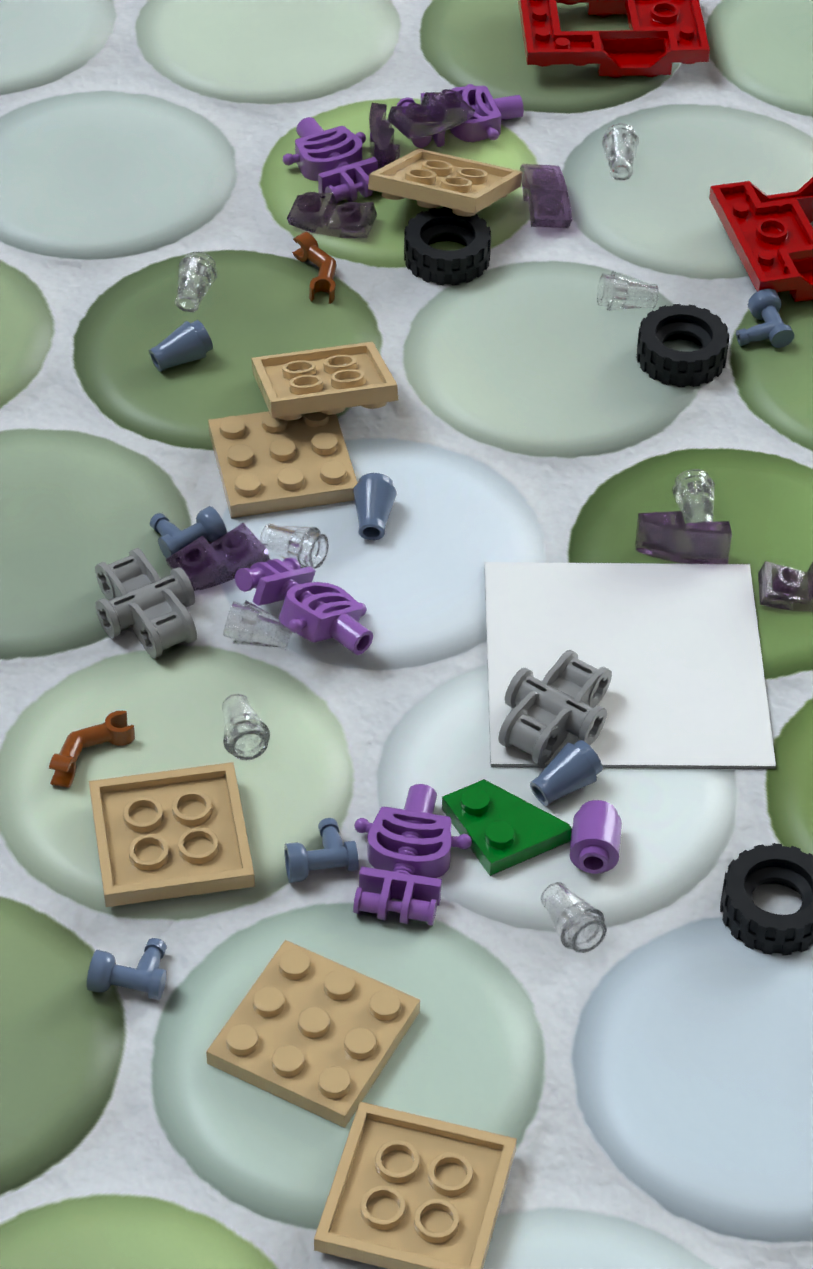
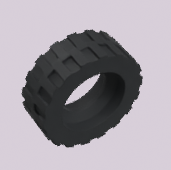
[404,207,491,285]
[636,304,729,388]
[720,843,813,956]

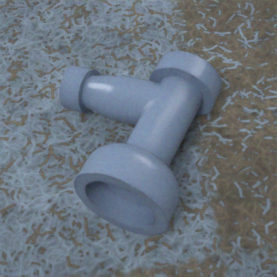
[736,289,794,348]
[150,506,227,562]
[284,818,359,883]
[87,938,167,1000]

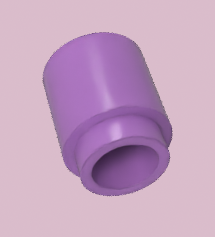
[569,800,622,874]

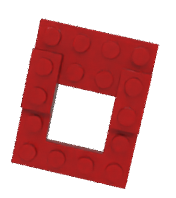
[518,0,710,78]
[709,177,813,302]

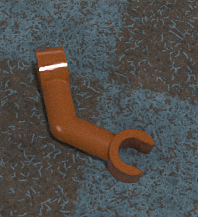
[292,232,337,304]
[49,711,135,788]

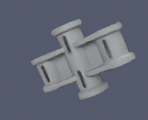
[95,548,197,659]
[498,650,612,765]

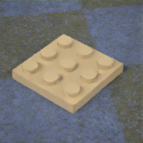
[368,148,523,216]
[251,341,398,420]
[208,411,357,518]
[89,762,255,907]
[206,940,420,1128]
[314,1102,517,1269]

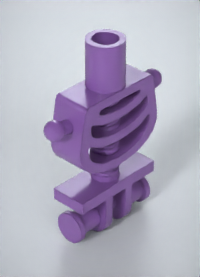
[397,84,524,148]
[283,117,378,206]
[235,557,373,655]
[353,784,472,926]

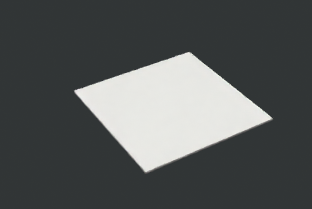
[484,562,776,769]

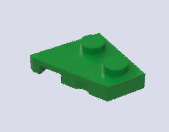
[442,779,572,876]

